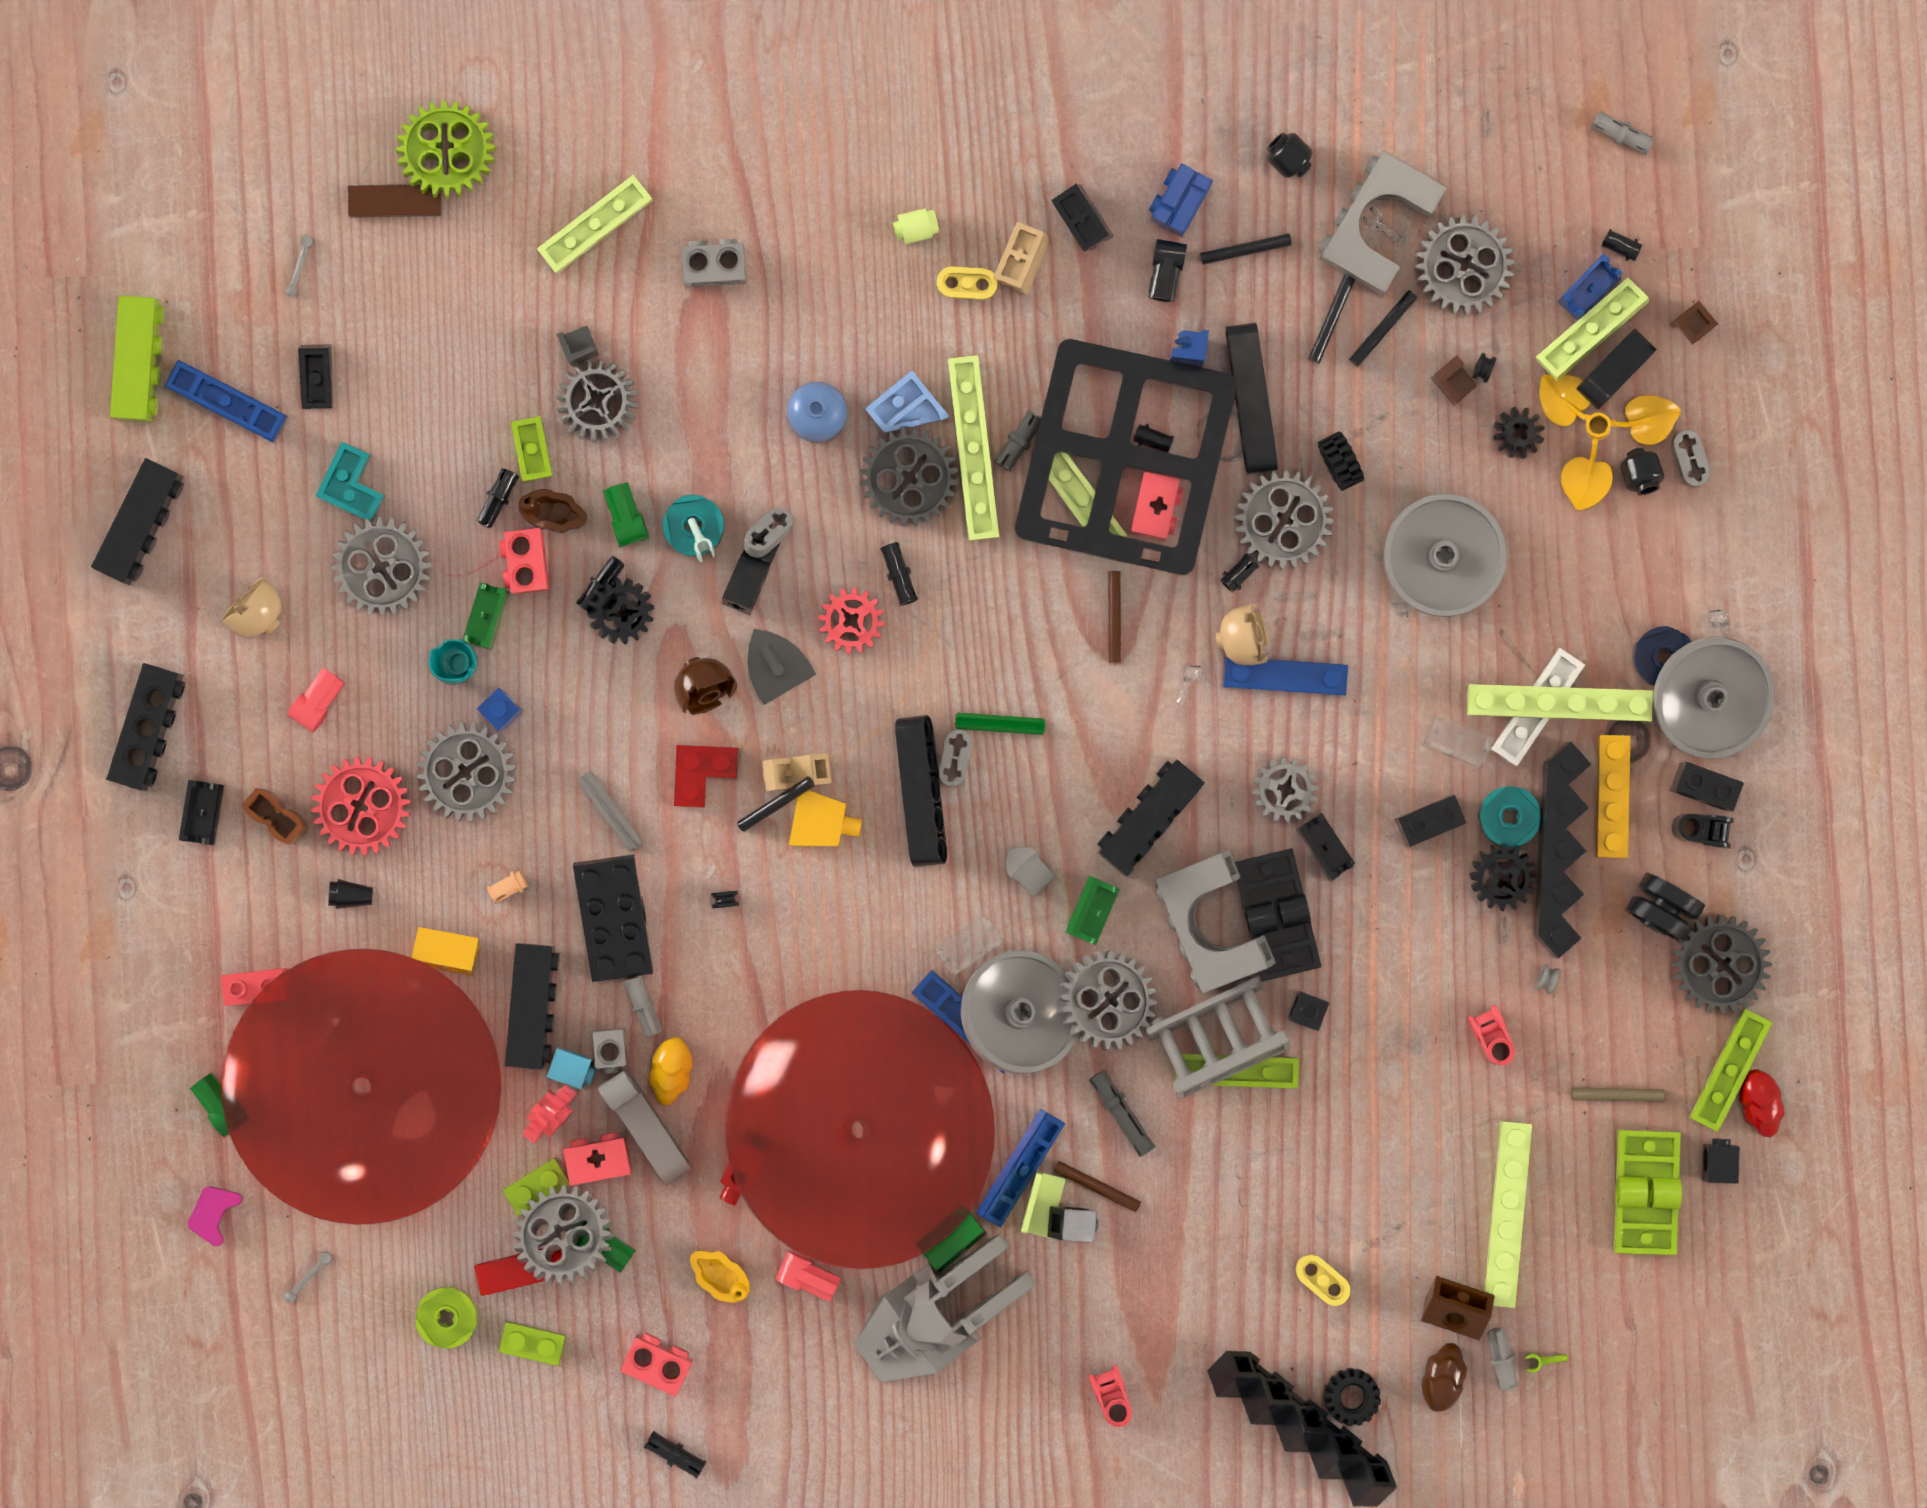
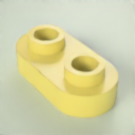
[937,266,998,300]
[1295,1254,1350,1306]

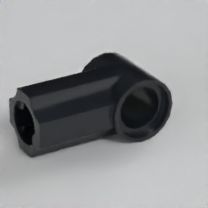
[1148,239,1187,303]

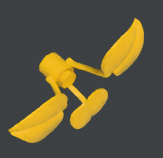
[1539,374,1681,511]

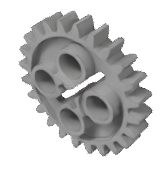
[1414,215,1515,315]
[1234,470,1334,570]
[331,516,431,616]
[416,723,517,822]
[1058,950,1157,1051]
[512,1185,614,1286]

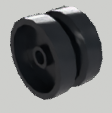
[1624,872,1706,943]

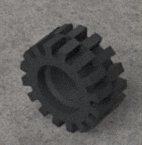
[1317,431,1365,491]
[1324,1368,1381,1426]

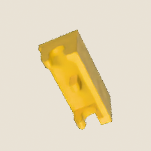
[411,927,480,976]

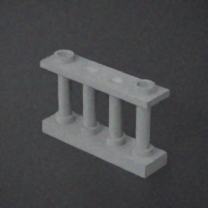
[1146,977,1290,1100]

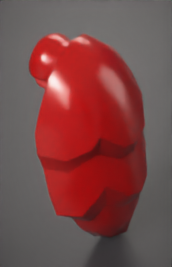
[1739,1069,1784,1138]

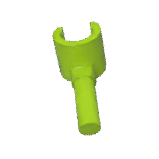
[1525,1352,1568,1373]

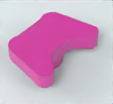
[188,1186,243,1246]

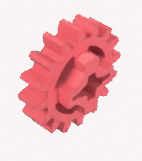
[818,588,885,654]
[523,1084,578,1144]

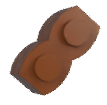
[242,788,309,844]

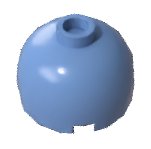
[787,382,847,443]

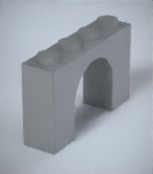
[1318,151,1447,297]
[1156,850,1276,993]

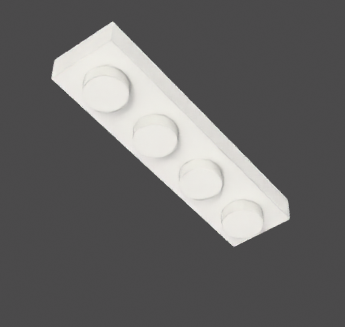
[1490,648,1585,766]

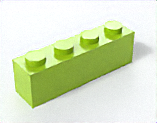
[110,295,165,423]

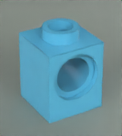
[546,1047,596,1089]

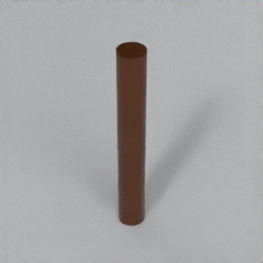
[1108,571,1121,663]
[1054,1161,1141,1212]

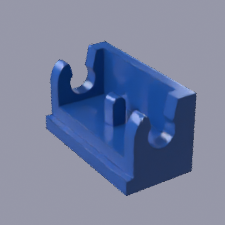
[1557,253,1622,321]
[1169,330,1209,367]

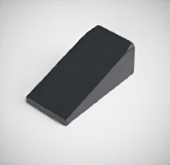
[298,344,333,409]

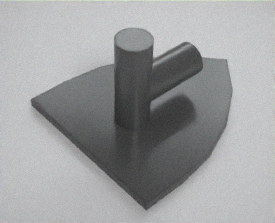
[748,629,816,705]

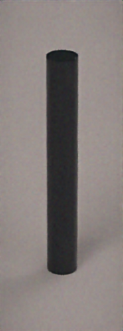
[1200,233,1292,265]
[1308,275,1355,364]
[1349,290,1417,367]
[737,777,814,832]

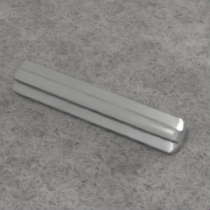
[578,772,643,851]

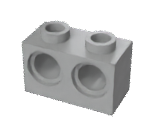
[682,239,747,288]

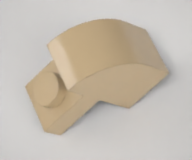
[763,753,832,791]

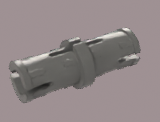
[994,410,1041,472]

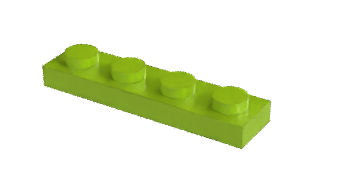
[1689,1008,1773,1132]
[1175,1053,1299,1089]

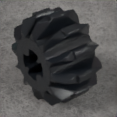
[1492,407,1545,459]

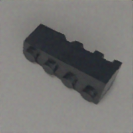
[1097,759,1205,877]

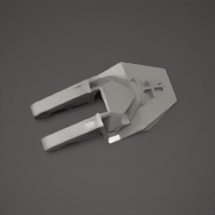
[854,1234,1036,1382]

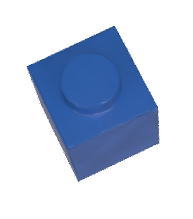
[477,688,524,732]

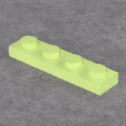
[537,175,653,274]
[1536,277,1649,381]
[1049,452,1129,538]

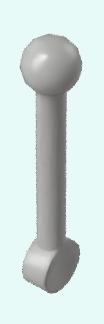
[285,235,314,297]
[284,1252,332,1303]

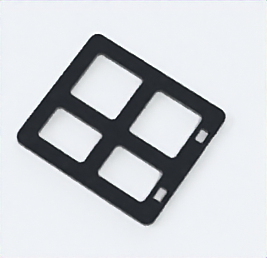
[1015,339,1237,576]

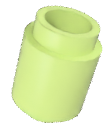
[893,208,939,245]

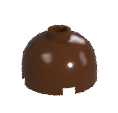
[674,657,737,715]

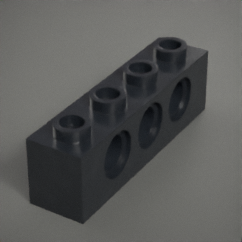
[106,663,185,791]

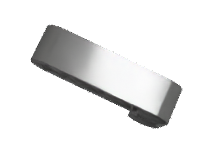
[598,1069,692,1185]

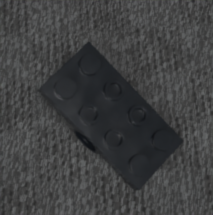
[1234,848,1322,982]
[573,854,653,982]

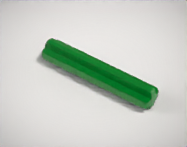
[955,713,1046,735]

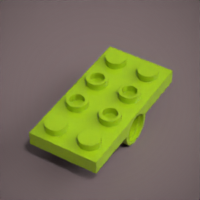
[1614,1129,1682,1255]

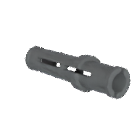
[1089,1070,1156,1157]

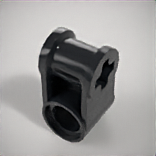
[1672,814,1734,848]

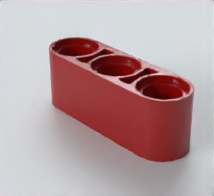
[474,1248,562,1296]

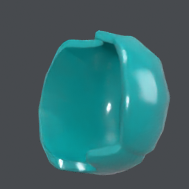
[428,639,478,685]

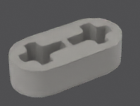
[1671,430,1710,487]
[743,508,793,558]
[939,729,972,787]

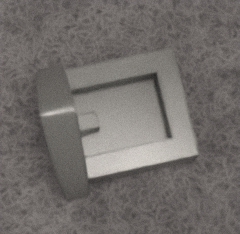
[1006,847,1056,897]

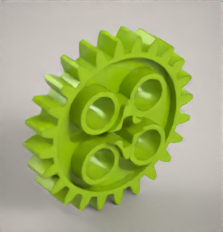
[395,100,496,199]

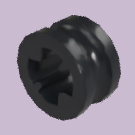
[1472,352,1496,383]
[711,891,740,908]

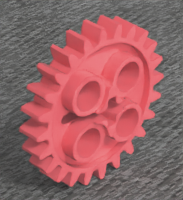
[311,756,412,856]

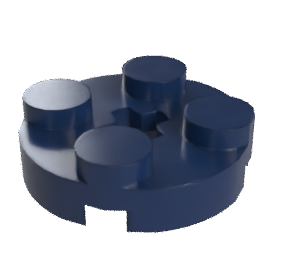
[1633,626,1692,686]

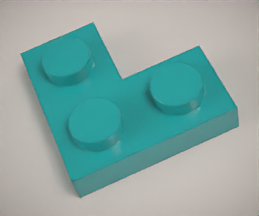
[315,441,385,522]

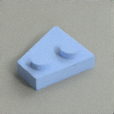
[864,370,949,433]

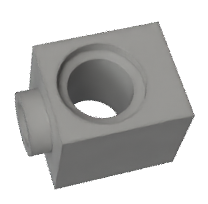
[592,1028,629,1074]

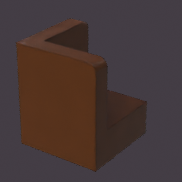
[1670,301,1718,345]
[1431,355,1477,406]

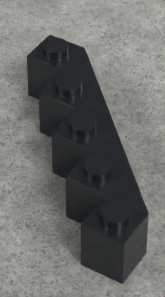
[1533,742,1592,959]
[1207,1351,1397,1507]

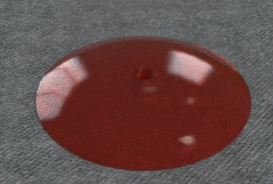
[221,949,501,1225]
[725,990,995,1269]

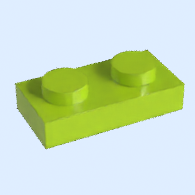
[511,416,553,483]
[502,1157,570,1216]
[499,1321,566,1366]

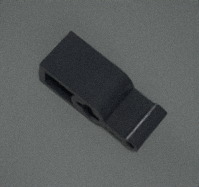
[722,535,781,615]

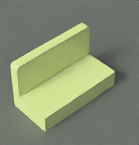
[1020,1170,1066,1238]

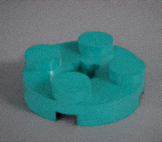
[663,495,724,556]
[1478,786,1541,847]

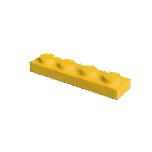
[1596,735,1631,858]

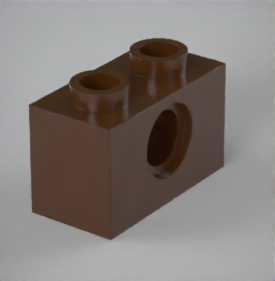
[1421,1276,1495,1340]

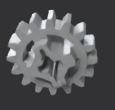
[1252,757,1319,823]

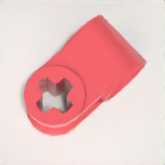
[1467,1005,1515,1065]
[1088,1365,1132,1427]

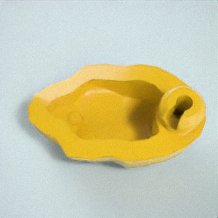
[649,1037,693,1106]
[690,1250,750,1303]

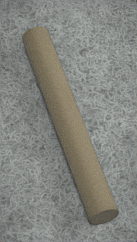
[1571,1088,1665,1102]

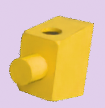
[789,790,862,846]

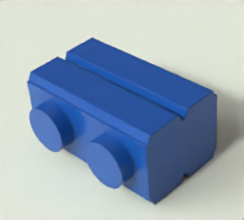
[1149,163,1213,238]

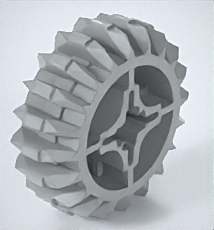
[556,360,639,443]

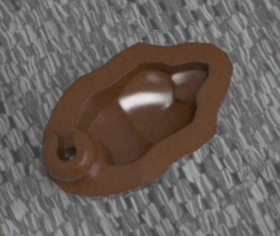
[519,489,587,534]
[1422,1343,1467,1412]

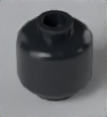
[1267,132,1312,178]
[1620,448,1665,496]

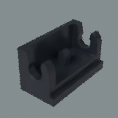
[1051,183,1114,252]
[178,780,225,845]
[1296,813,1355,881]

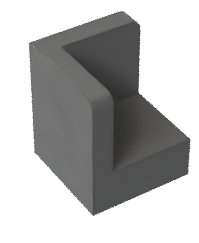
[557,325,599,366]

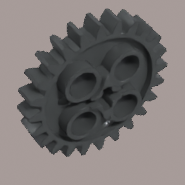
[860,427,959,527]
[1670,915,1772,1014]

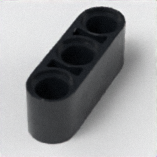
[1576,328,1657,410]

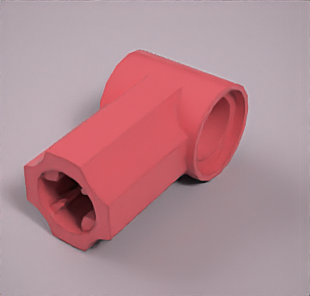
[287,668,345,733]
[775,1251,841,1302]

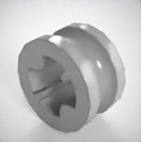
[1535,964,1560,995]

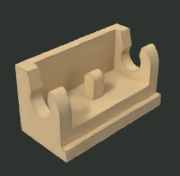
[993,222,1050,295]

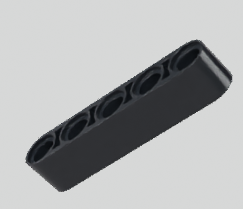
[1225,322,1278,474]
[895,715,947,867]

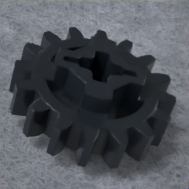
[587,577,655,644]
[1469,843,1537,911]

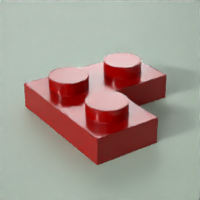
[674,745,738,808]

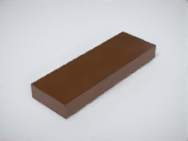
[348,184,441,218]

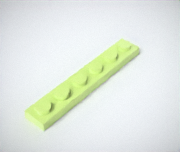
[948,355,999,541]
[1467,684,1653,722]
[1484,1121,1532,1308]

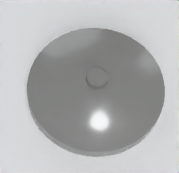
[1383,494,1507,617]
[1653,636,1775,759]
[961,951,1079,1074]

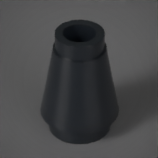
[328,879,373,909]

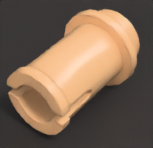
[487,870,529,904]

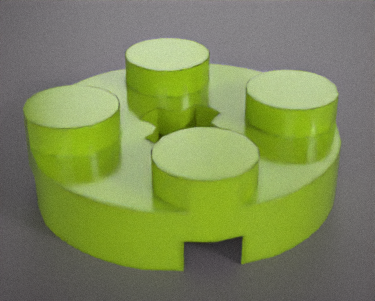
[416,1286,478,1349]

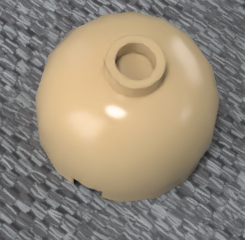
[222,577,282,638]
[1216,604,1268,666]

